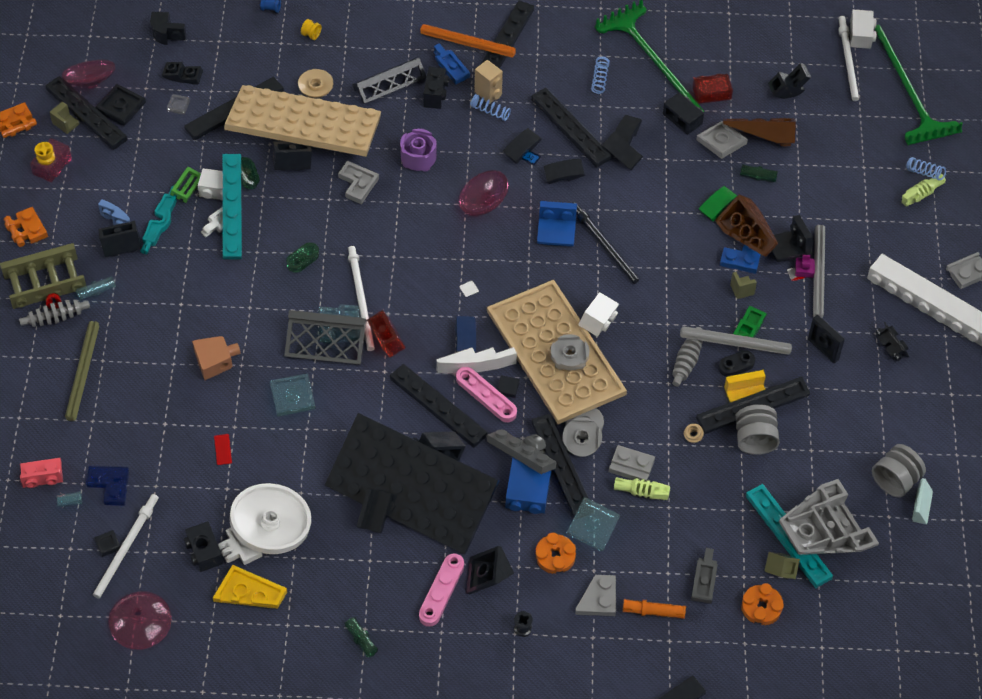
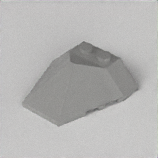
[779,479,879,554]

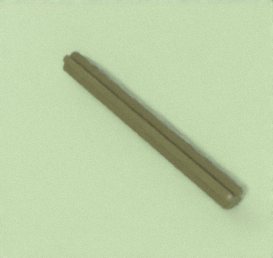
[65,321,99,421]

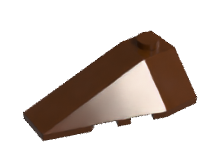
[723,118,796,146]
[715,194,778,257]

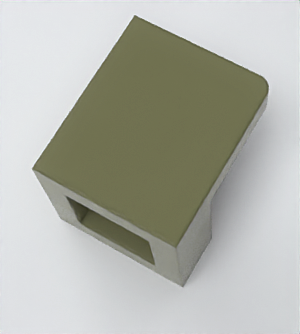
[50,101,79,134]
[730,272,757,299]
[765,552,800,579]

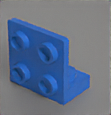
[537,201,577,246]

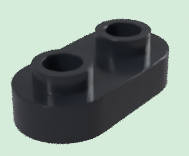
[719,350,755,377]

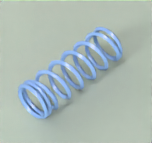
[591,56,610,94]
[470,94,511,121]
[906,157,946,180]

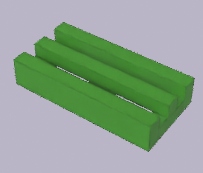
[170,167,201,203]

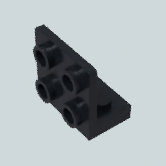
[771,215,813,262]

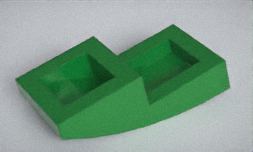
[699,186,737,222]
[733,305,767,338]

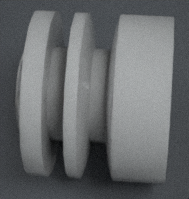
[735,405,780,454]
[872,444,926,498]

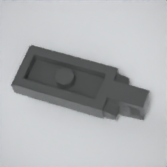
[691,548,718,604]

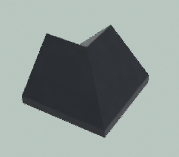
[466,546,514,595]

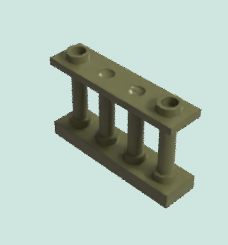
[0,243,87,309]

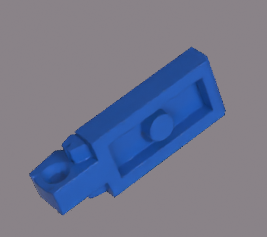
[434,43,470,85]

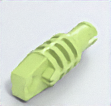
[902,174,946,207]
[614,477,670,500]

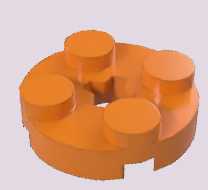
[536,533,576,574]
[742,583,783,625]

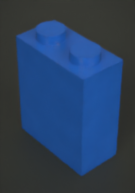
[505,458,552,514]

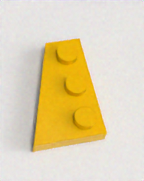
[213,565,287,609]

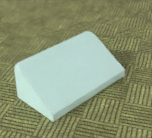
[912,478,933,524]

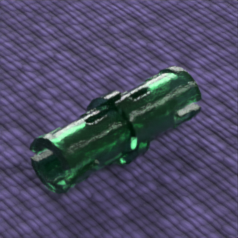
[740,164,778,182]
[345,617,378,657]

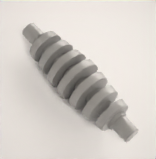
[19,300,90,327]
[672,327,703,387]

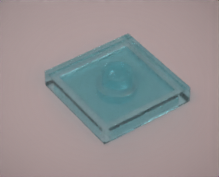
[270,373,316,417]
[567,497,620,551]

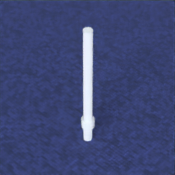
[838,16,859,101]
[93,494,159,598]

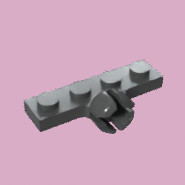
[487,429,556,474]

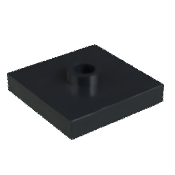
[95,84,146,126]
[808,314,845,364]

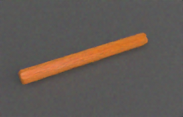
[420,24,516,58]

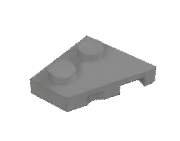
[575,575,616,616]

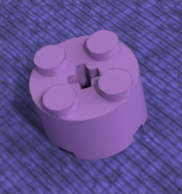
[400,129,437,171]

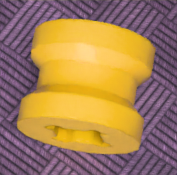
[301,19,322,40]
[35,142,55,165]

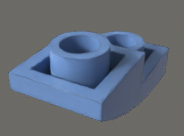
[98,199,130,225]

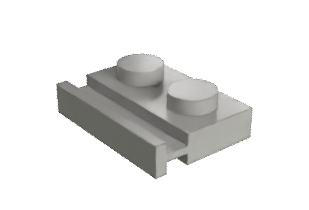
[946,252,982,289]
[609,445,655,482]

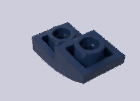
[455,316,476,353]

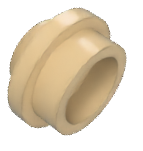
[684,424,704,443]

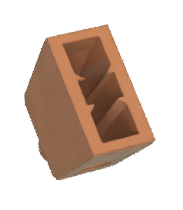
[192,336,241,380]

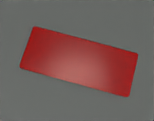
[214,434,232,465]

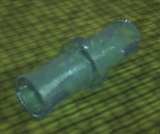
[76,276,116,301]

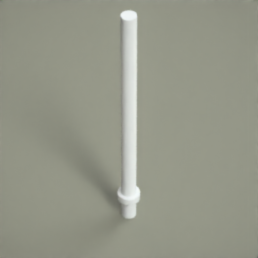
[348,246,375,351]

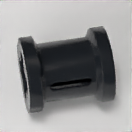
[514,611,533,637]

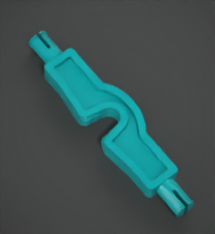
[140,186,179,254]

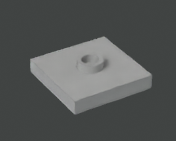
[696,121,748,159]

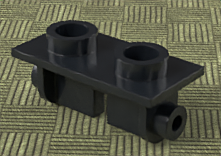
[876,322,909,361]

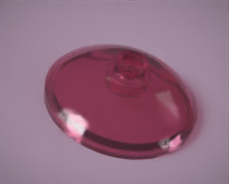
[62,60,115,88]
[459,170,509,216]
[109,591,172,649]

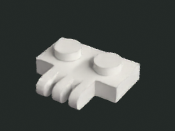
[218,528,262,565]

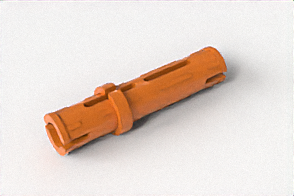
[623,599,686,619]

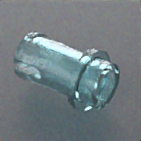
[57,491,82,508]

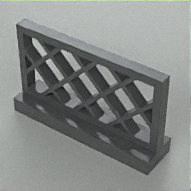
[284,310,367,365]

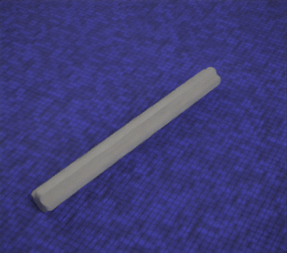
[813,225,825,318]
[680,326,792,355]

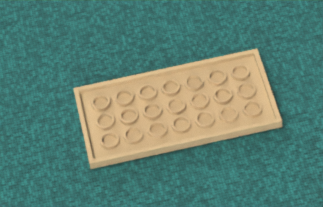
[224,85,381,157]
[487,280,627,424]

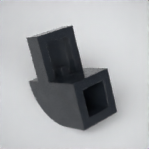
[150,12,186,45]
[768,63,811,99]

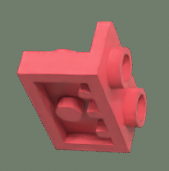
[20,458,63,488]

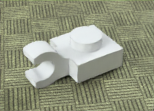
[201,207,223,238]

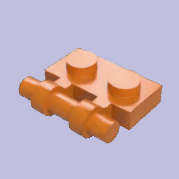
[0,102,37,138]
[4,207,48,247]

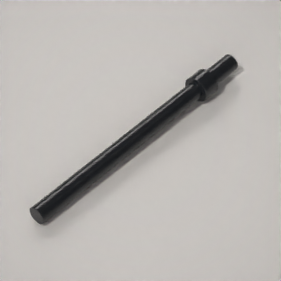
[573,202,639,284]

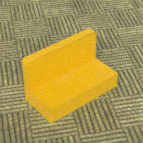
[724,370,766,403]

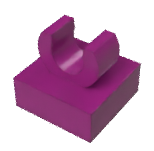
[795,255,815,278]

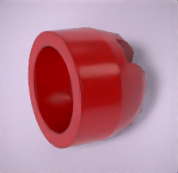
[46,293,61,309]

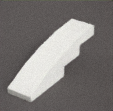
[437,347,517,374]

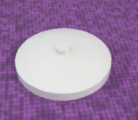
[230,483,311,554]

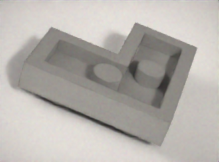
[338,161,379,204]

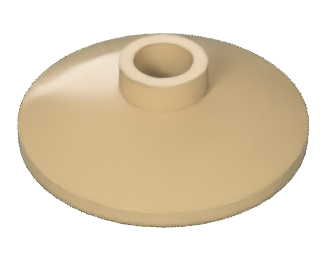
[298,69,333,98]

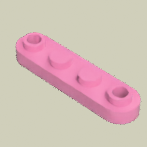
[456,367,517,422]
[419,554,464,626]

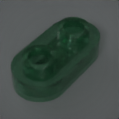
[241,157,260,189]
[286,242,319,272]

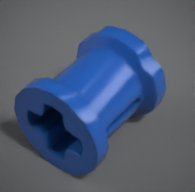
[260,0,281,13]

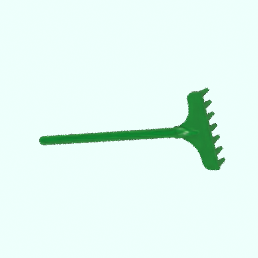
[594,0,704,112]
[875,25,963,145]

